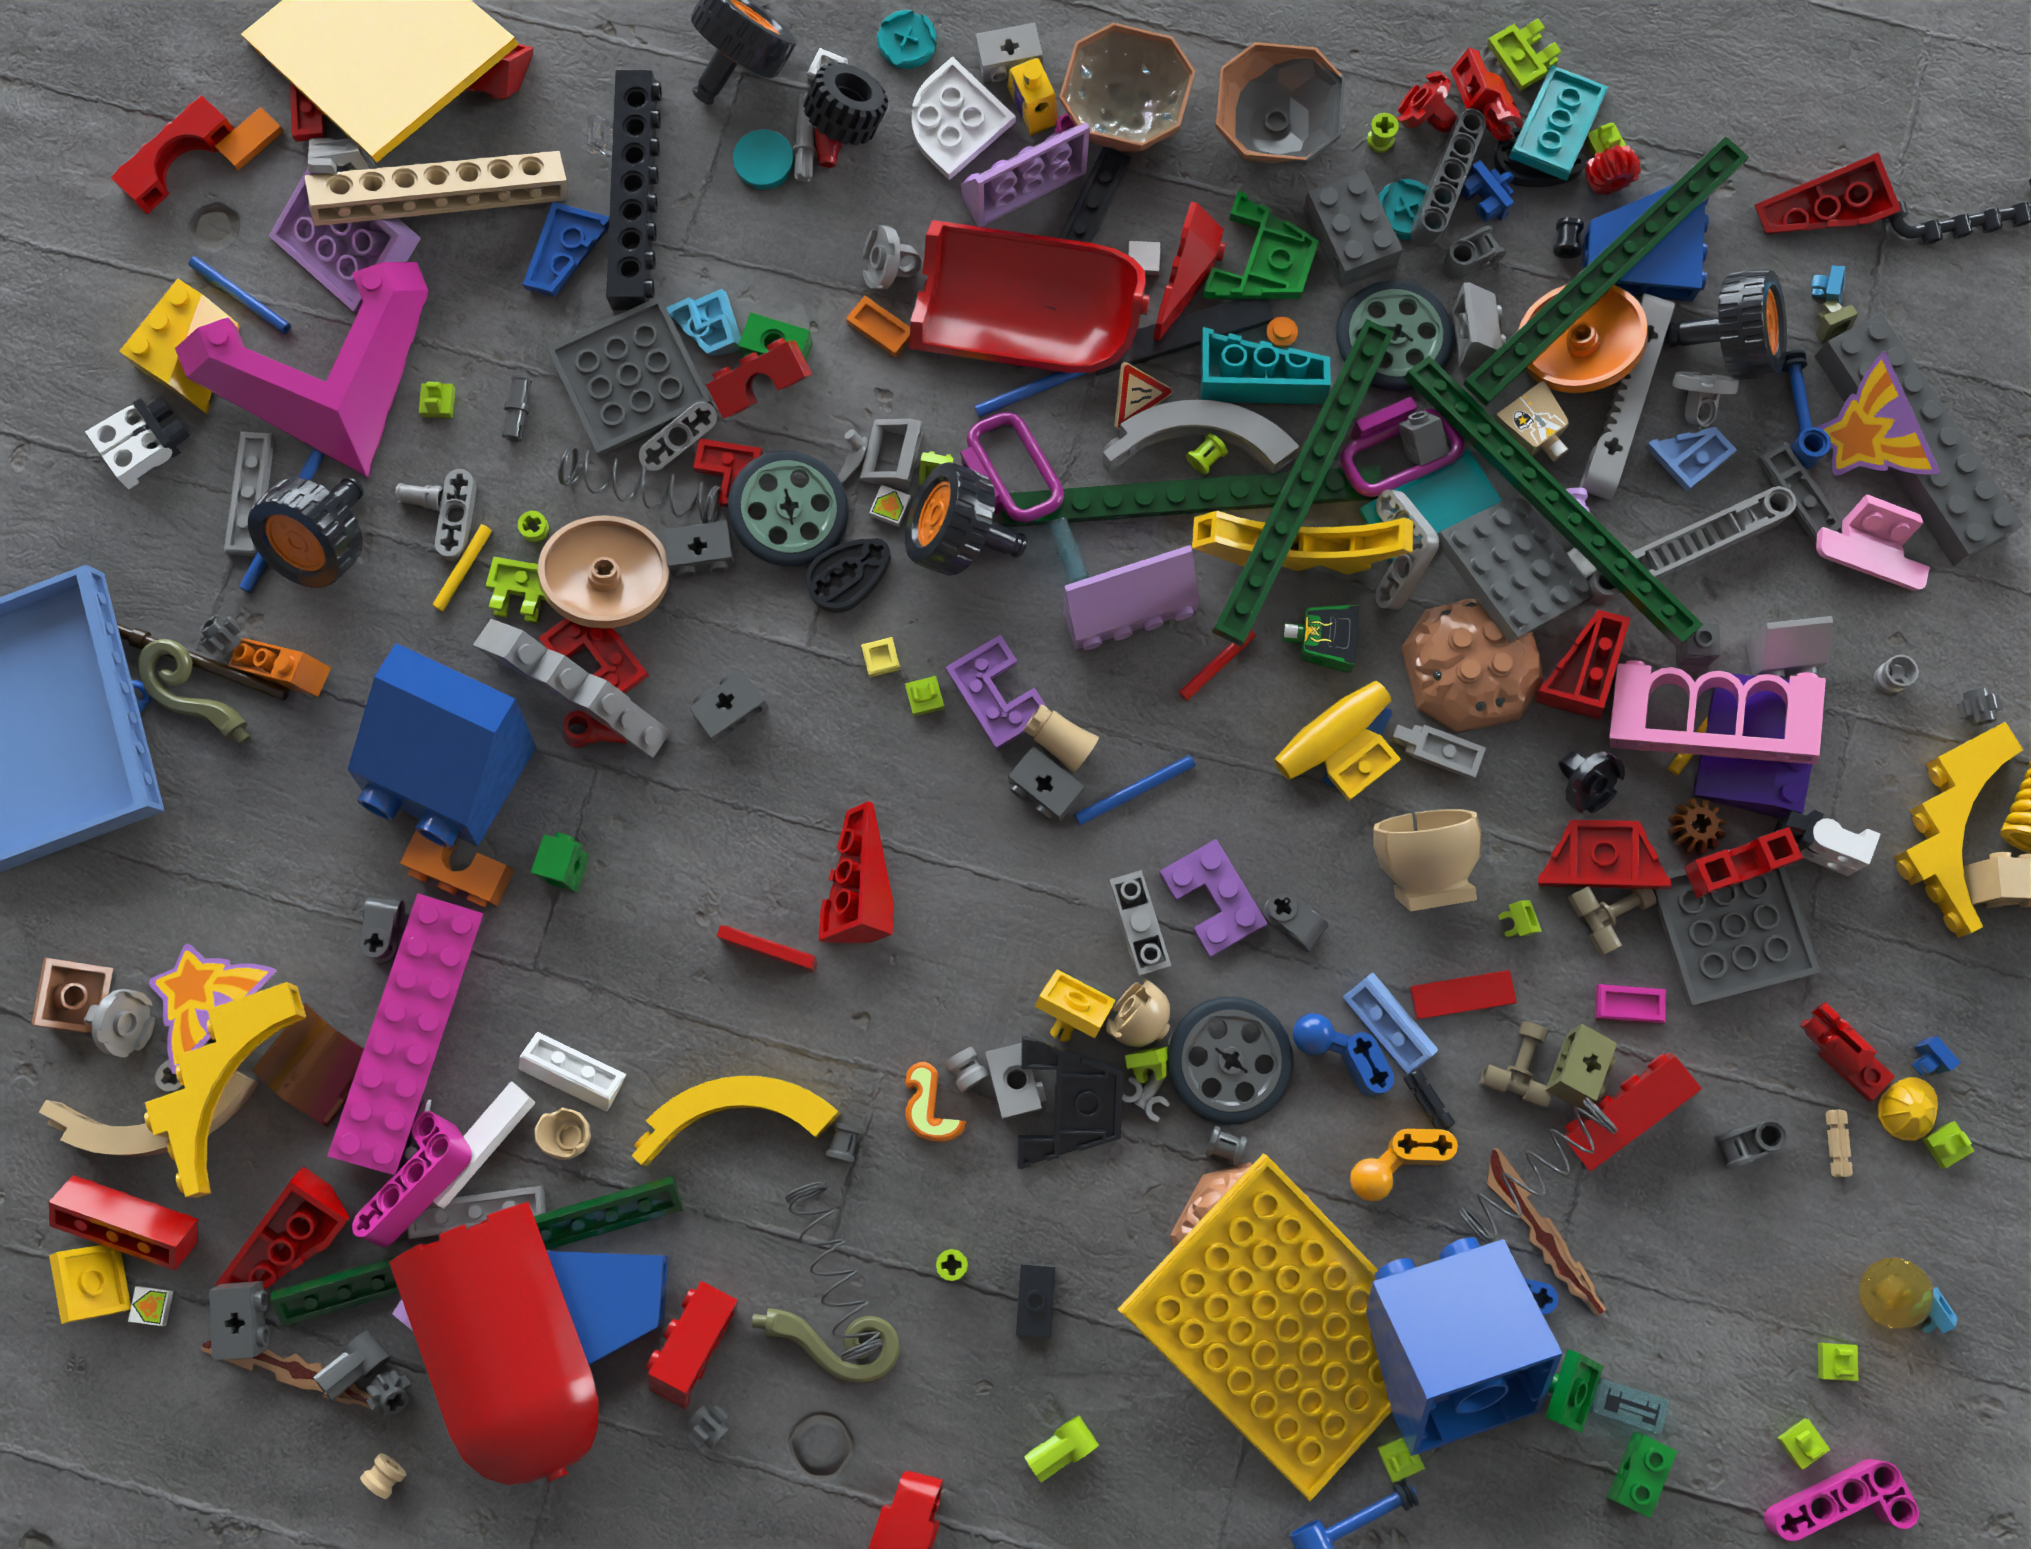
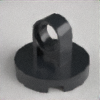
[1558,751,1625,814]

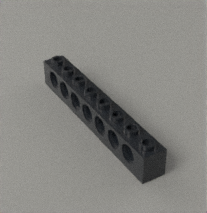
[606,70,662,310]

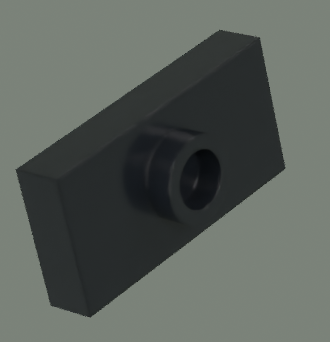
[1016,1265,1055,1338]

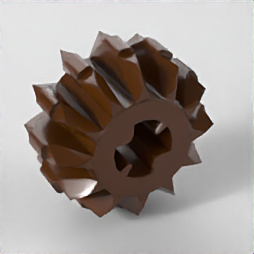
[1667,798,1726,855]

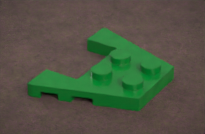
[1203,191,1319,299]

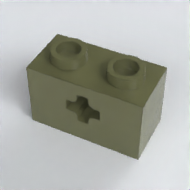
[1546,1024,1617,1109]

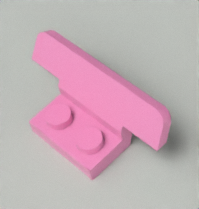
[1816,494,1930,591]

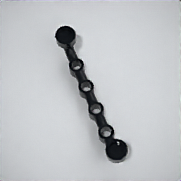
[1882,179,2031,245]

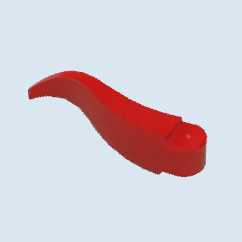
[868,1470,944,1549]

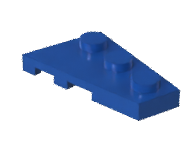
[523,202,609,297]

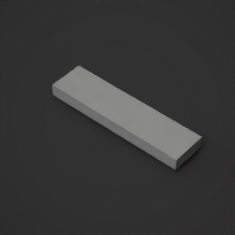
[224,432,275,556]
[408,1186,546,1239]

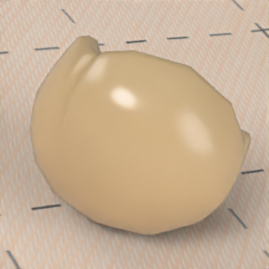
[534,1108,591,1160]

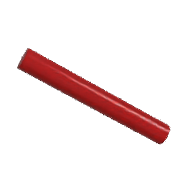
[1178,630,1256,701]

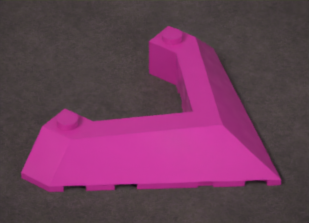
[175,262,429,478]

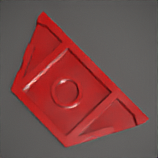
[1538,820,1671,890]

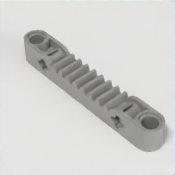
[1579,293,1675,501]
[1588,486,1796,605]

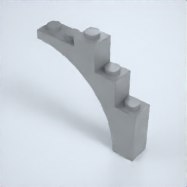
[473,619,671,758]

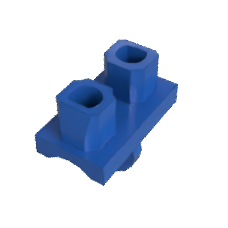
[1460,160,1514,222]

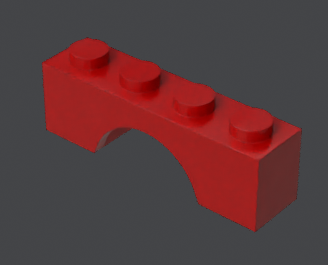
[110,95,234,214]

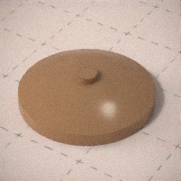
[538,515,669,628]

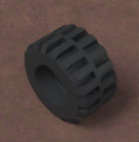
[803,62,889,145]

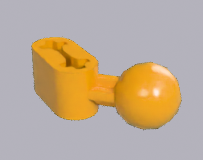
[1350,1129,1458,1202]

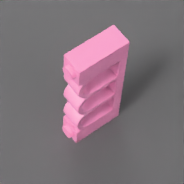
[1610,660,1826,765]

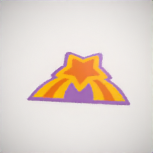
[1817,351,1940,476]
[149,944,276,1074]

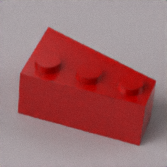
[646,1281,738,1410]

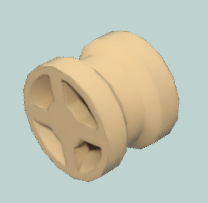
[360,1453,406,1499]

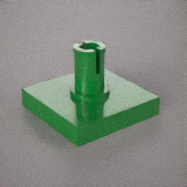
[1545,1349,1604,1433]

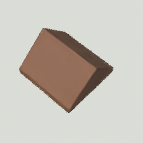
[31,958,113,1034]

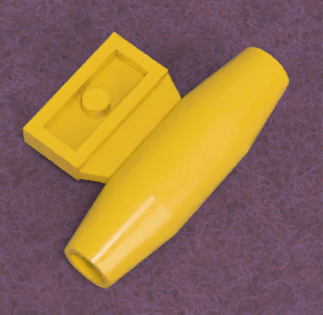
[1274,681,1401,802]

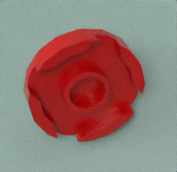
[1397,71,1458,133]

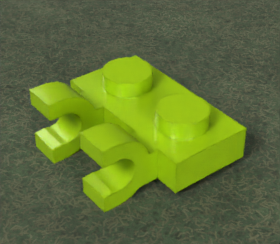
[1487,18,1562,92]
[486,557,546,624]

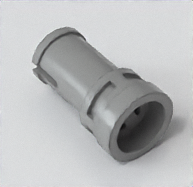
[395,483,444,511]

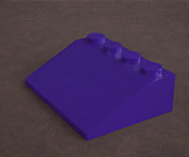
[1693,673,1826,818]

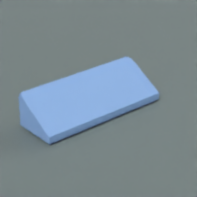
[1343,973,1438,1075]

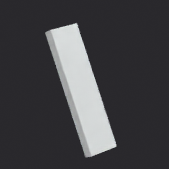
[433,1081,536,1209]

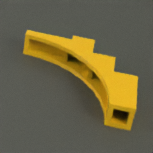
[1192,511,1413,575]
[1894,722,2023,938]
[144,982,306,1198]

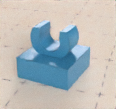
[1811,265,1845,304]
[1911,1287,1958,1334]

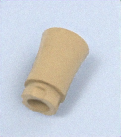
[1024,704,1099,774]

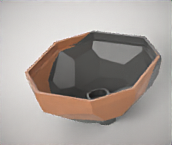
[1215,42,1345,167]

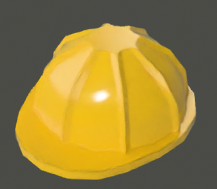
[1877,1077,1938,1141]

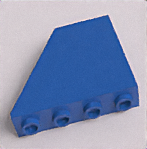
[1582,184,1709,302]
[547,1251,669,1366]

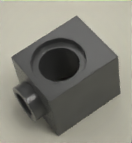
[1398,411,1449,466]
[1676,623,1720,666]

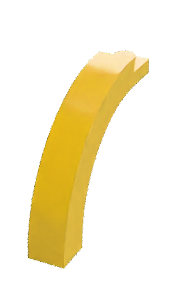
[631,1076,841,1166]

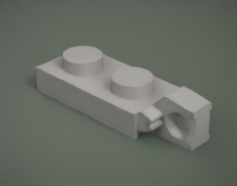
[1390,725,1486,780]

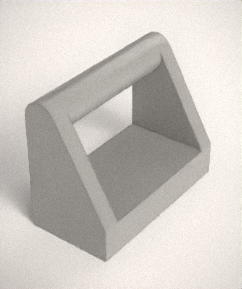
[860,419,923,491]

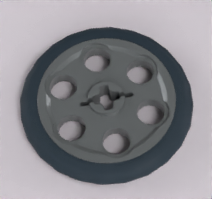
[1167,997,1293,1125]

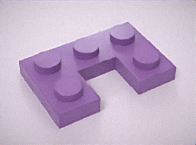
[945,634,1047,751]
[1159,839,1268,958]

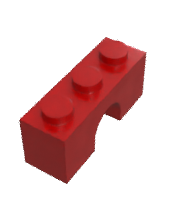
[706,338,813,419]
[1684,827,1803,898]

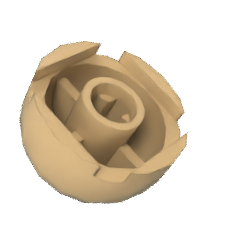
[1106,978,1170,1047]

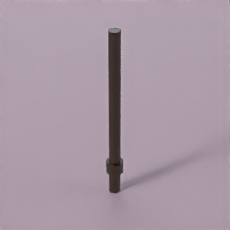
[117,624,289,701]

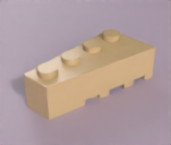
[1963,852,2031,908]

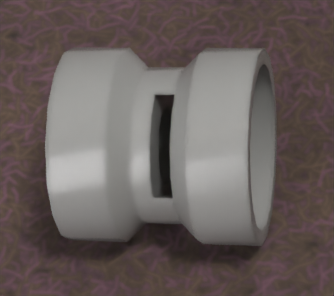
[1874,655,1919,694]
[944,1046,990,1093]

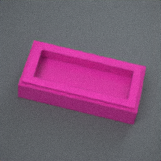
[1595,984,1666,1024]

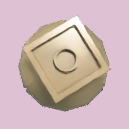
[1374,809,1482,911]

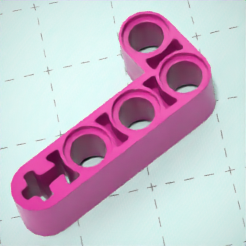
[352,1111,472,1248]
[1764,1458,1919,1541]

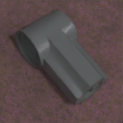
[313,1330,390,1402]

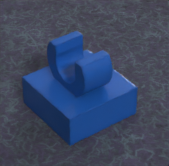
[1911,1036,1961,1076]

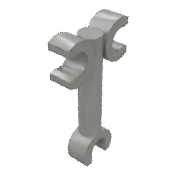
[1122,1033,1192,1122]

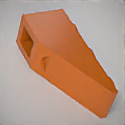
[228,637,331,697]

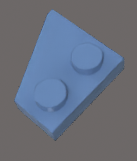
[1645,427,1737,492]

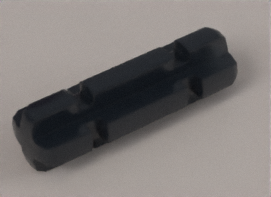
[1404,1069,1455,1130]

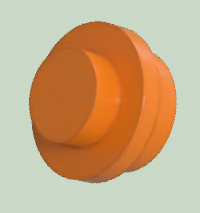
[1266,317,1298,348]

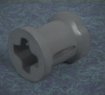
[825,1122,862,1162]
[1205,1125,1248,1166]

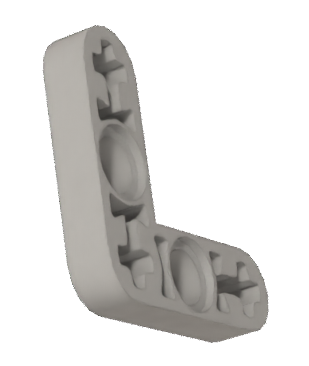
[1375,490,1439,610]

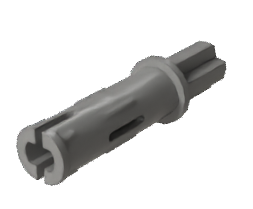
[792,93,817,182]

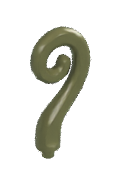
[138,639,251,745]
[752,1308,900,1383]

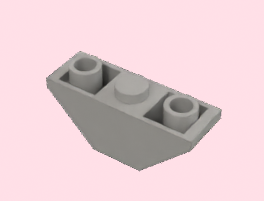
[1109,870,1171,976]

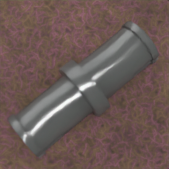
[502,375,532,441]

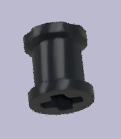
[1553,217,1584,259]

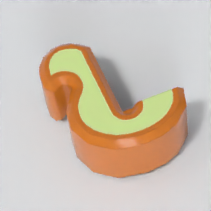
[905,1062,967,1143]

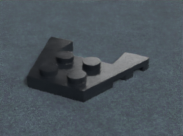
[1017,1036,1124,1169]

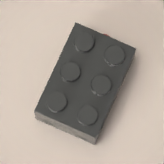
[1303,170,1403,288]

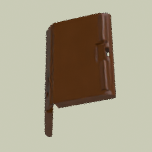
[252,1003,364,1127]

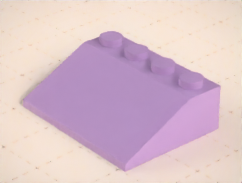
[961,122,1090,227]
[269,166,421,312]
[1063,545,1199,650]

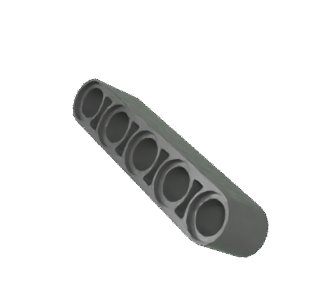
[1410,108,1486,248]

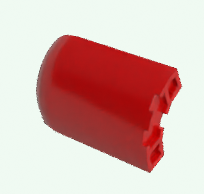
[909,220,1150,373]
[389,1202,598,1485]

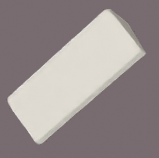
[519,1032,626,1111]

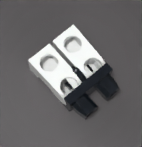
[85,396,190,489]
[1774,810,1880,876]

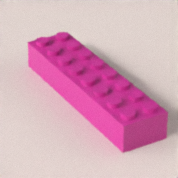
[327,893,483,1175]

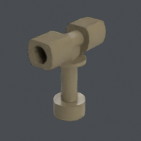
[1567,886,1657,956]
[1479,1021,1552,1108]

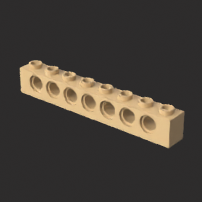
[304,151,567,226]

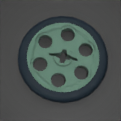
[1336,280,1454,391]
[728,451,848,566]

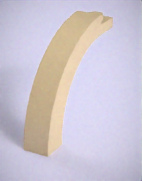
[39,1070,259,1157]

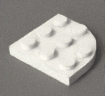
[912,57,1016,180]

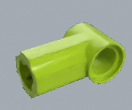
[1024,1415,1099,1482]

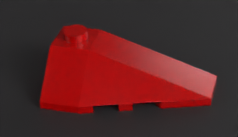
[1754,152,1901,234]
[1153,202,1227,341]
[818,801,894,943]
[215,1166,350,1290]

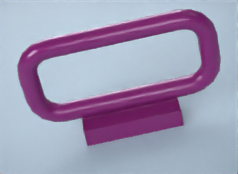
[1340,397,1465,497]
[960,412,1064,522]

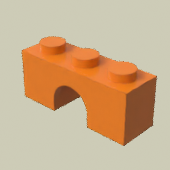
[400,831,514,908]

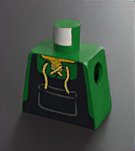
[1282,605,1359,673]

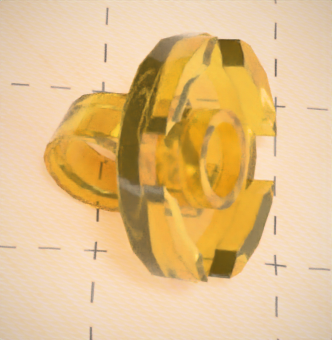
[1859,1257,1934,1329]

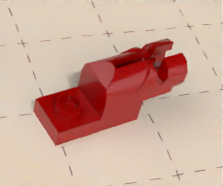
[1450,47,1524,141]
[1800,1002,1895,1102]

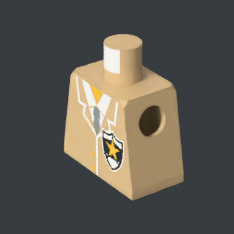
[1494,381,1569,462]

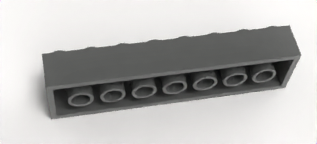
[1814,313,2023,567]

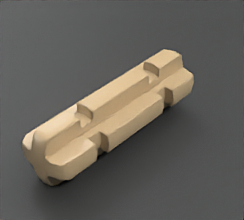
[1826,1109,1853,1177]

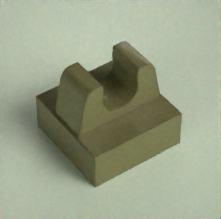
[1816,299,1858,343]

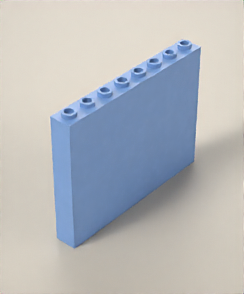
[0,565,165,873]

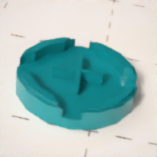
[876,10,937,70]
[733,129,795,190]
[1378,179,1430,240]

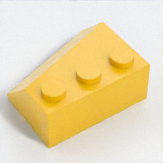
[119,279,240,414]

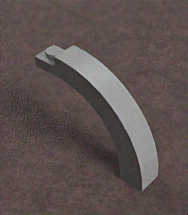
[1102,399,1300,473]

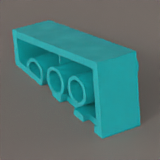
[1200,327,1331,404]

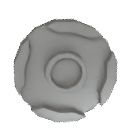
[862,225,922,290]
[1672,372,1739,427]
[83,989,155,1058]

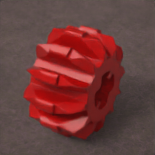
[1585,145,1641,195]

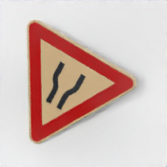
[1114,362,1173,430]

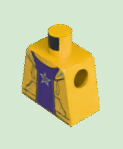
[1007,58,1058,136]

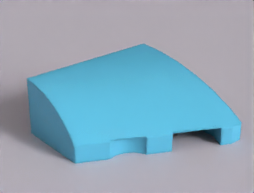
[666,289,741,356]

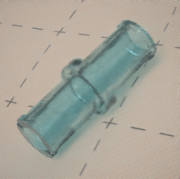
[1048,517,1090,583]

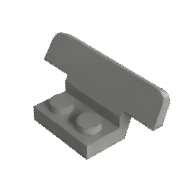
[308,137,378,174]

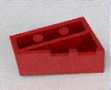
[1536,610,1631,720]

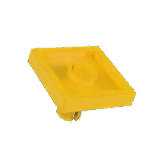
[1034,969,1116,1042]
[49,1245,131,1324]

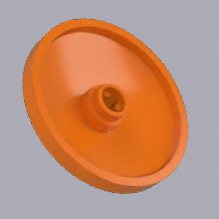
[1518,285,1648,393]

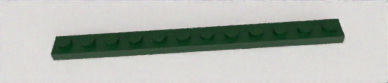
[1463,136,1749,406]
[1212,319,1395,647]
[1404,356,1703,648]
[1001,465,1382,527]
[270,1176,683,1327]

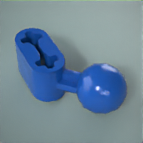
[1293,1013,1394,1097]

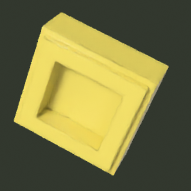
[861,637,901,678]

